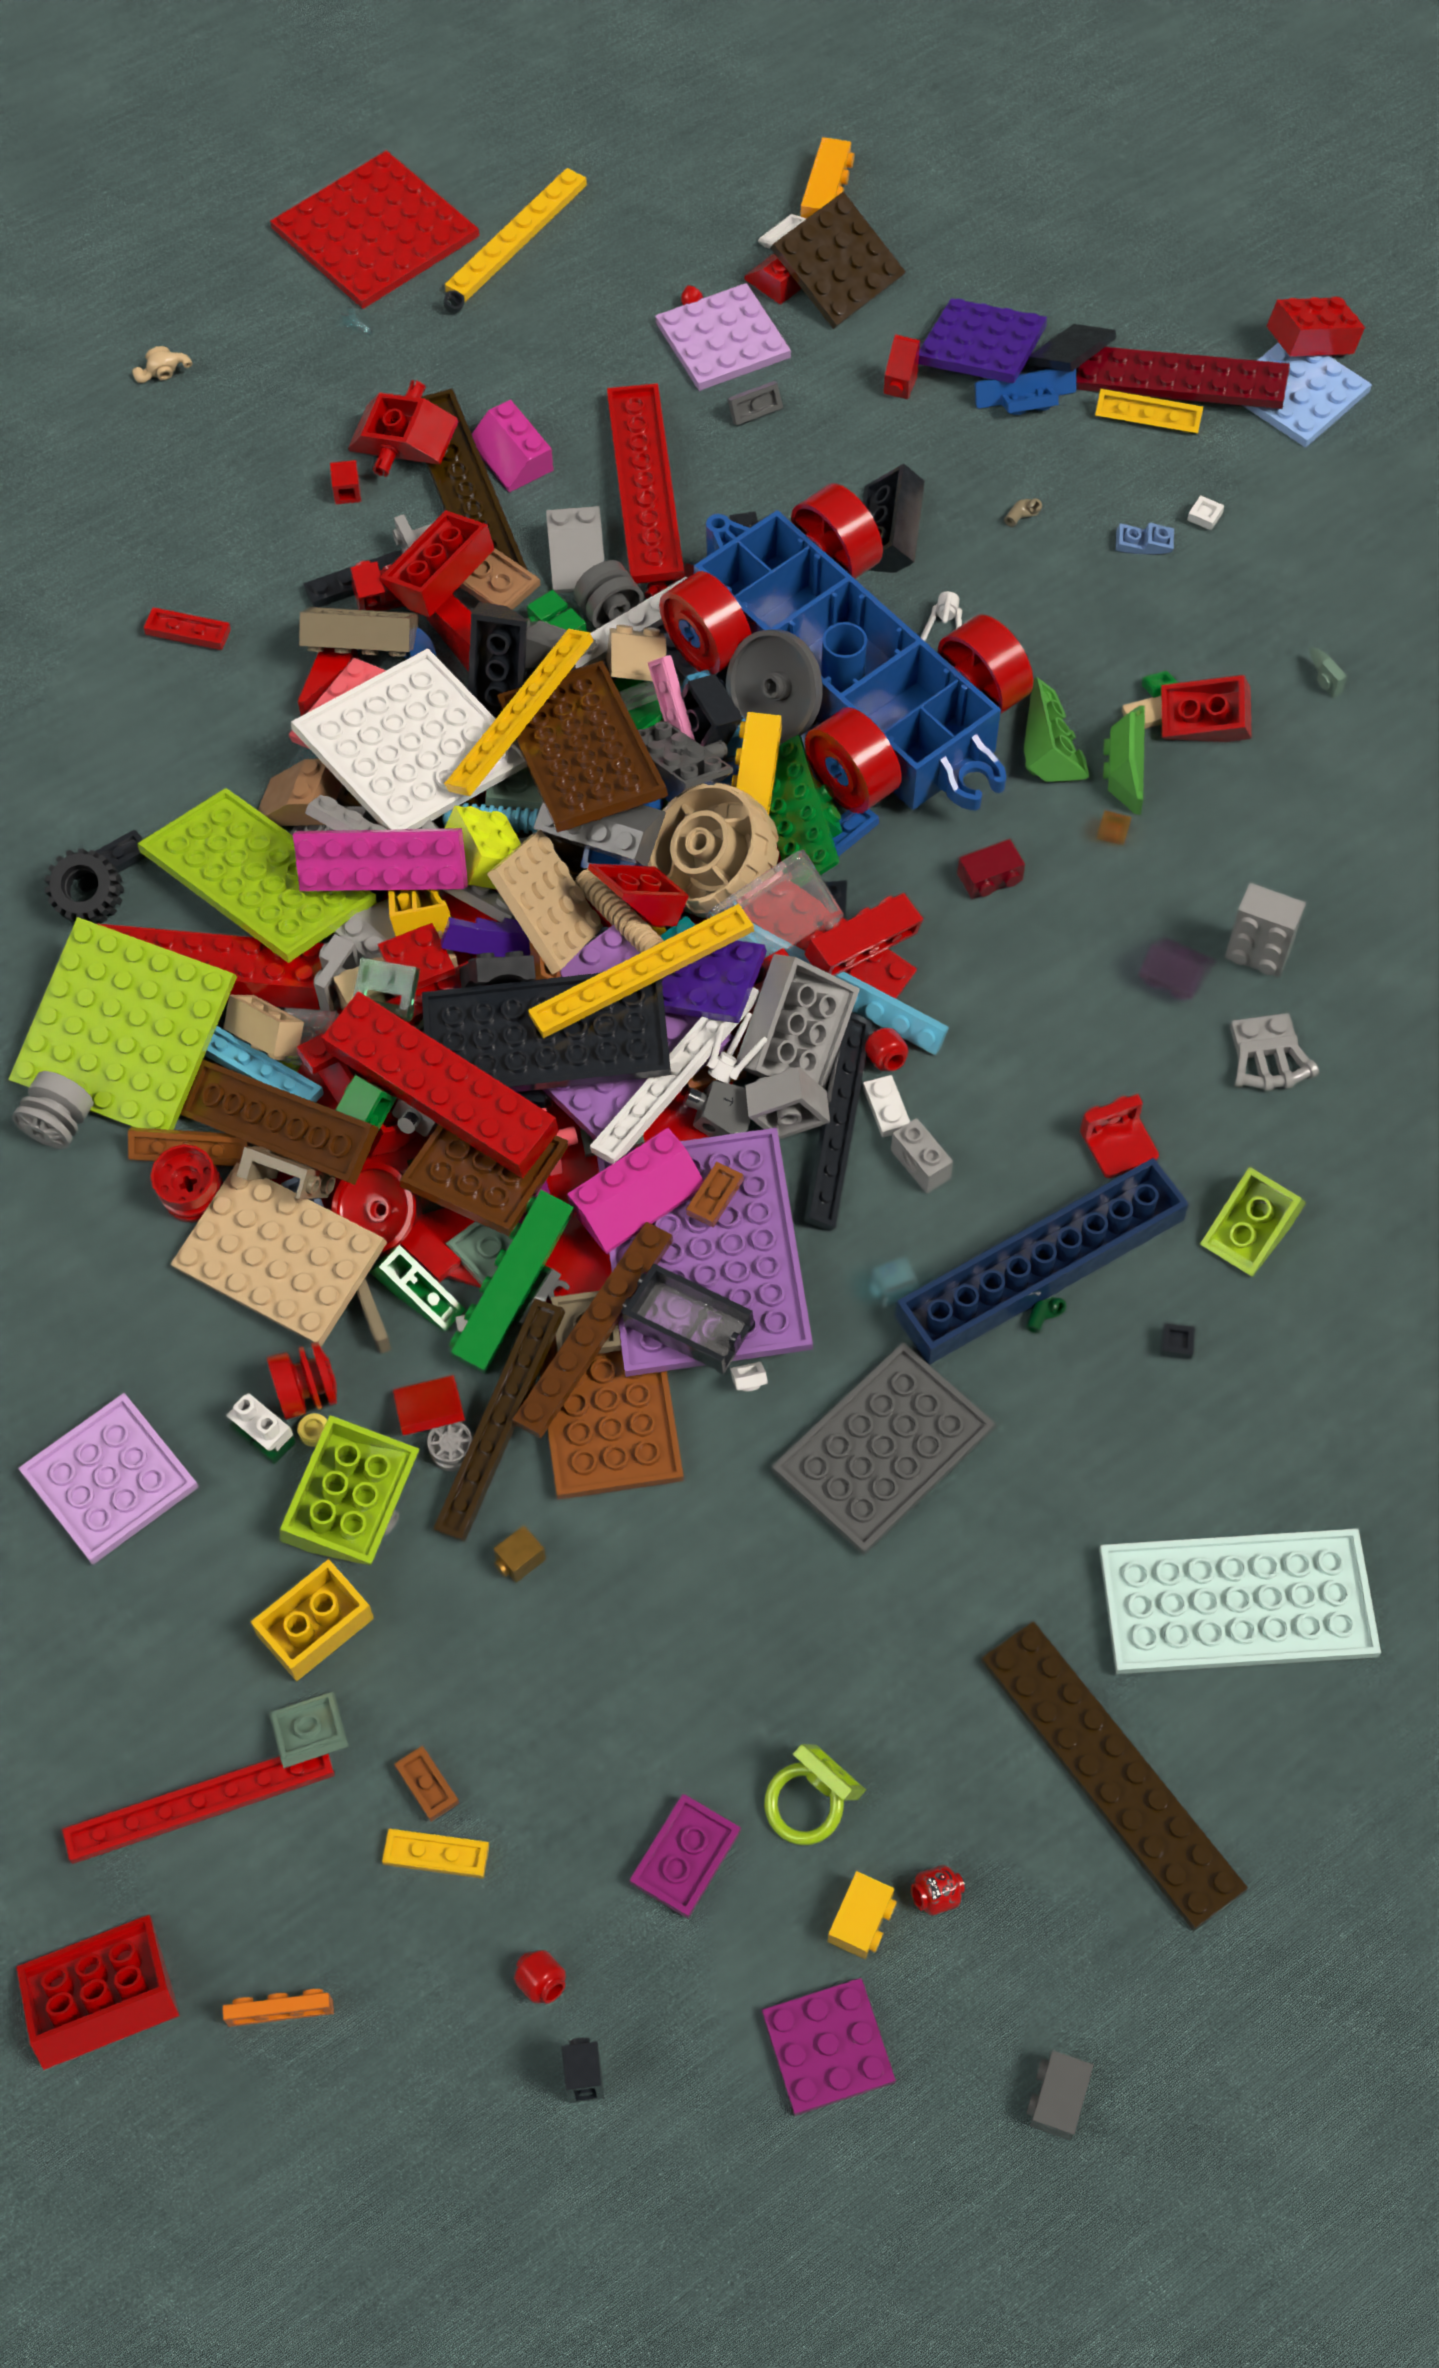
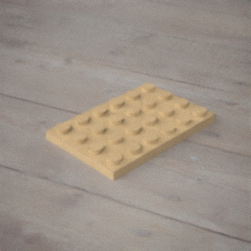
[170,1163,387,1347]

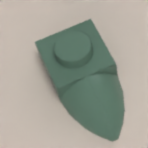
[1309,647,1347,698]

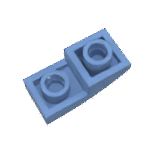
[1116,523,1174,554]

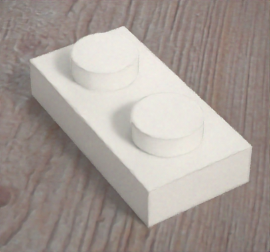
[863,1075,910,1138]

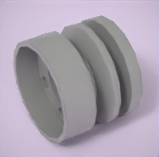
[12,1071,94,1149]

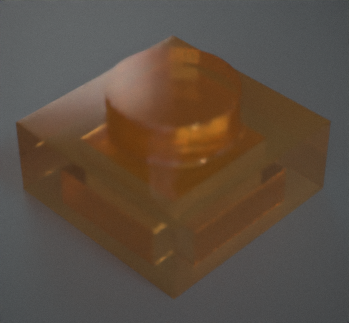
[1096,810,1132,846]

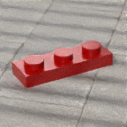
[144,607,231,650]

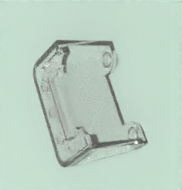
[706,850,844,958]

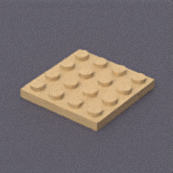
[487,829,603,974]

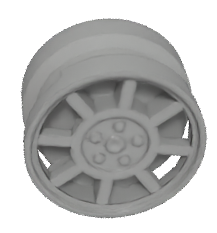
[427,1422,472,1471]

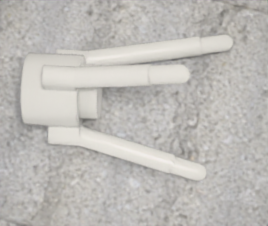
[920,591,962,641]
[707,1013,767,1083]

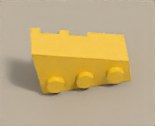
[388,889,451,936]

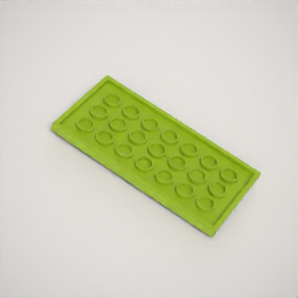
[138,788,377,963]

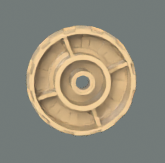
[648,783,779,919]

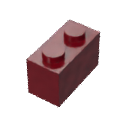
[957,839,1025,899]

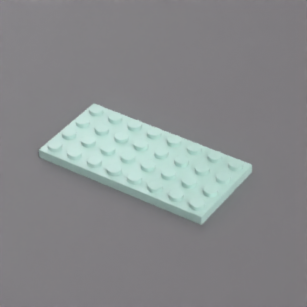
[1099,1529,1381,1674]

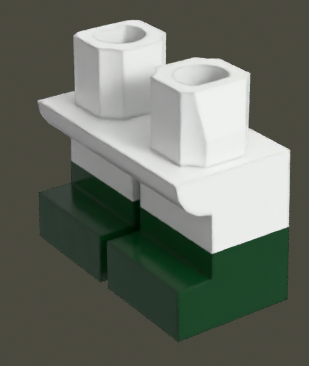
[226,1393,296,1465]

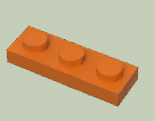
[223,1989,334,2027]

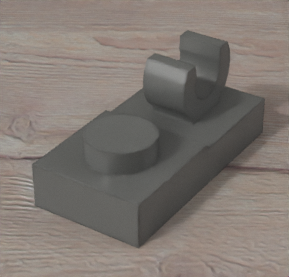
[727,381,783,425]
[515,1265,570,1324]

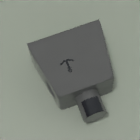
[683,1080,751,1137]

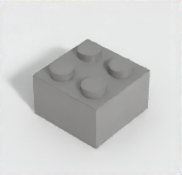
[745,1067,830,1140]

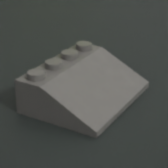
[735,954,860,1089]

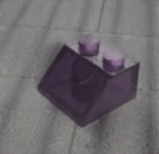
[1138,936,1216,1001]

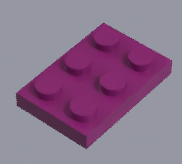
[629,1793,741,1919]

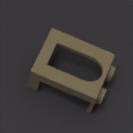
[236,1146,335,1199]

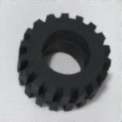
[44,848,124,924]

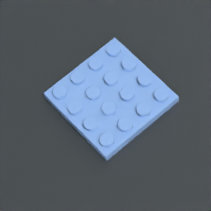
[1242,342,1372,448]

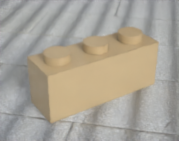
[224,995,304,1060]

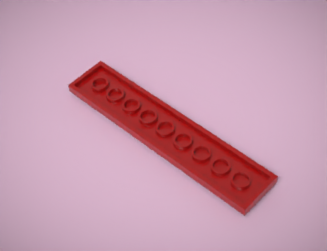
[607,383,685,583]

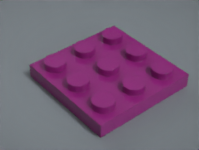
[762,1978,896,2116]

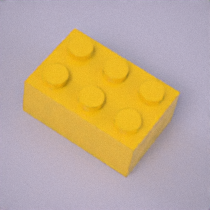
[251,1559,374,1682]

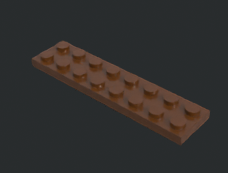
[180,1060,379,1185]

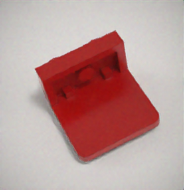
[1080,1094,1159,1178]

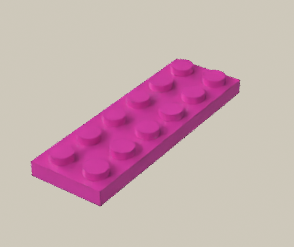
[293,828,468,891]

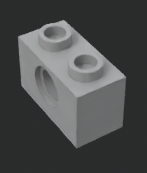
[891,1118,953,1194]

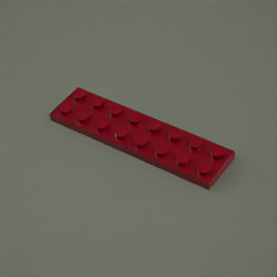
[1076,347,1290,409]

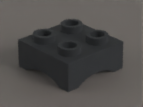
[459,951,536,988]

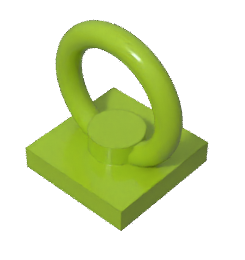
[764,1744,866,1845]

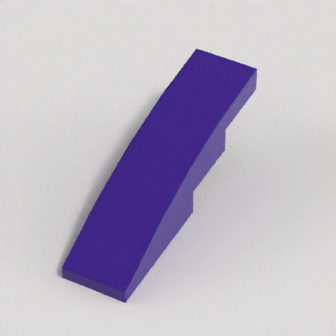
[441,917,530,957]

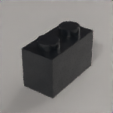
[561,2037,605,2103]

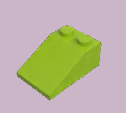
[1200,1167,1306,1277]

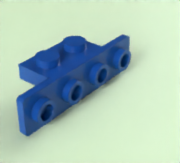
[975,369,1076,415]

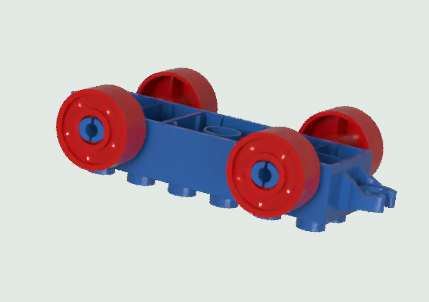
[659,483,1034,814]

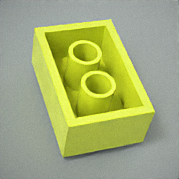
[444,805,521,889]

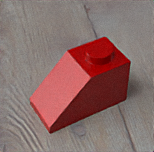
[884,334,920,400]

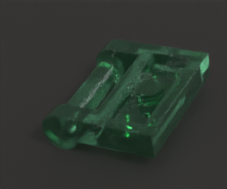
[353,958,420,1022]

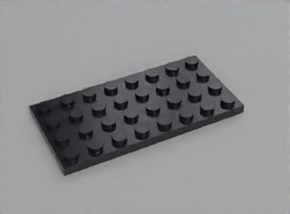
[422,973,671,1092]

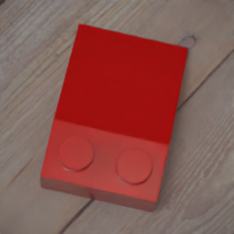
[1161,675,1252,742]
[588,864,689,928]

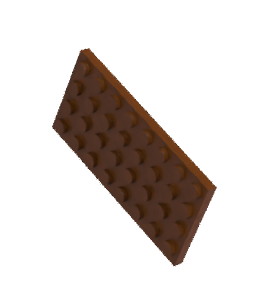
[497,660,668,833]

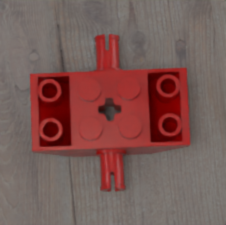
[348,380,459,477]

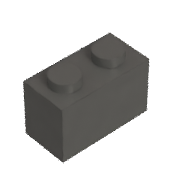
[1026,2050,1094,2141]

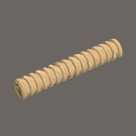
[575,869,664,953]

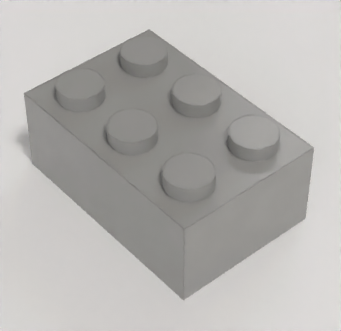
[1225,883,1306,978]

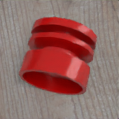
[150,1144,224,1223]
[266,1341,338,1420]

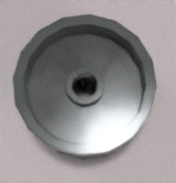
[574,560,644,629]

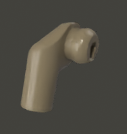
[1004,498,1042,527]

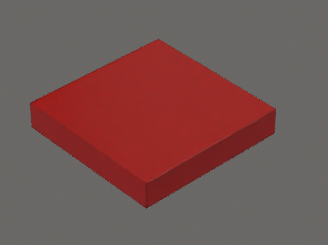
[393,1375,465,1436]

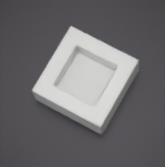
[1188,495,1224,530]
[730,1362,768,1391]

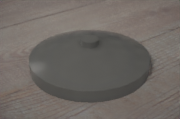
[726,629,823,743]

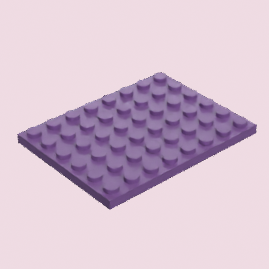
[597,1128,813,1377]

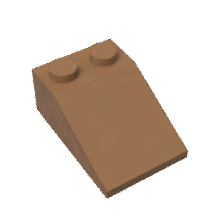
[258,759,342,826]

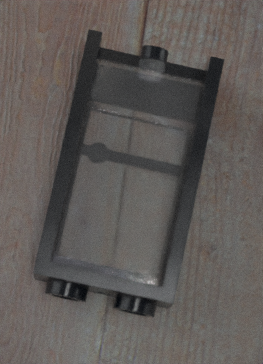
[621,1263,754,1375]

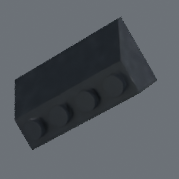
[863,463,925,573]
[468,602,528,719]

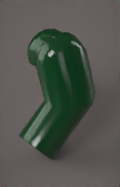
[1025,1297,1067,1334]

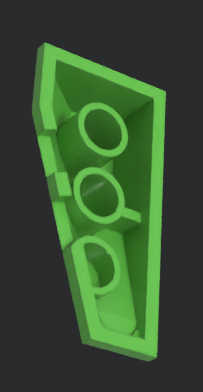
[1024,677,1089,782]

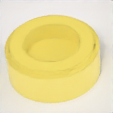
[298,1413,327,1447]

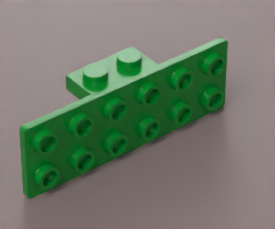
[769,735,842,888]

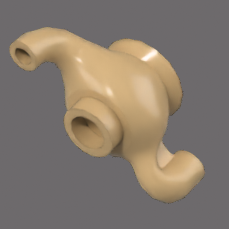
[132,346,192,383]

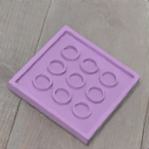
[655,283,791,391]
[18,1393,199,1565]

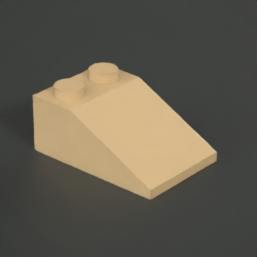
[606,625,666,681]

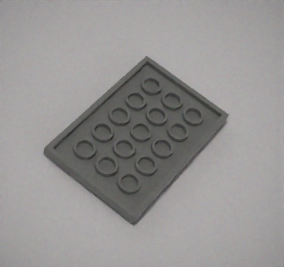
[772,1342,996,1556]

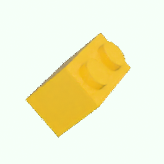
[828,1871,897,1959]

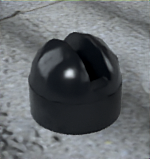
[443,290,465,314]

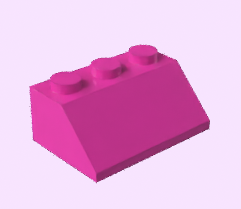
[472,399,553,492]

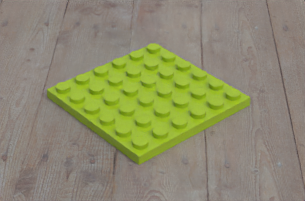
[8,917,237,1130]

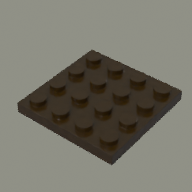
[770,191,906,329]

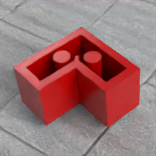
[350,561,405,611]

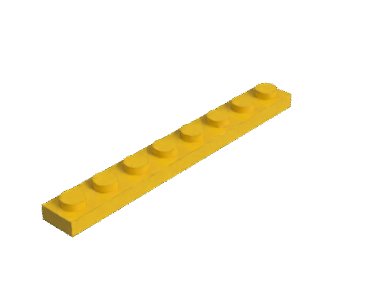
[445,168,587,302]
[444,628,594,796]
[528,903,754,1038]

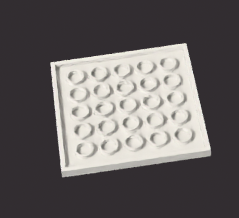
[291,649,527,830]

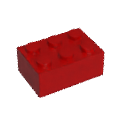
[1266,296,1365,357]

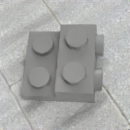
[314,934,360,1019]

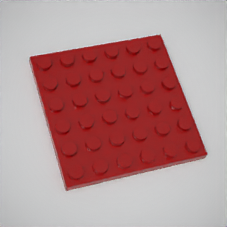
[270,150,480,309]

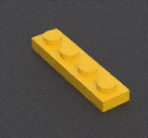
[1095,389,1203,433]

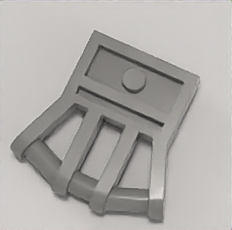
[1230,1013,1319,1092]

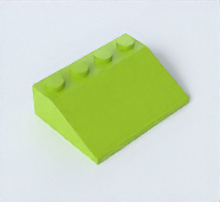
[280,1415,419,1566]

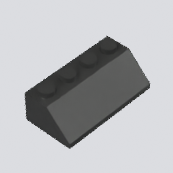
[533,801,666,866]

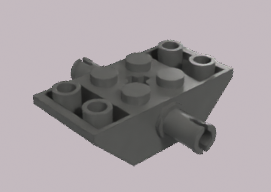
[638,721,733,802]

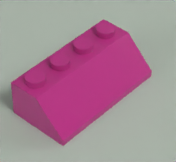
[568,1128,704,1254]

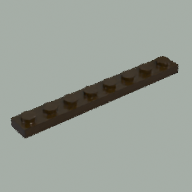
[433,1299,565,1543]

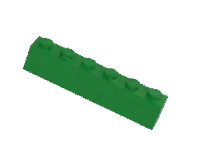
[449,1190,574,1375]

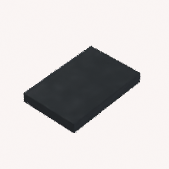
[1029,324,1116,372]

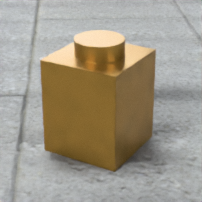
[493,1525,546,1583]

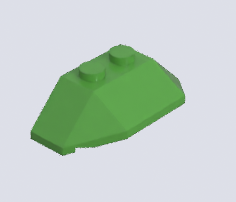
[1103,705,1145,815]

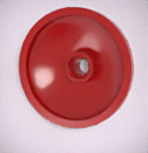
[331,1162,416,1254]

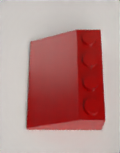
[16,1914,179,2070]

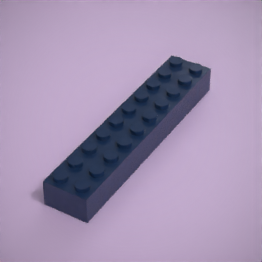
[895,1158,1189,1365]

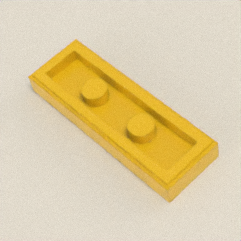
[382,1828,490,1879]

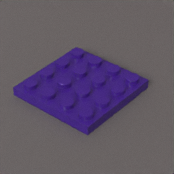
[918,298,1047,384]

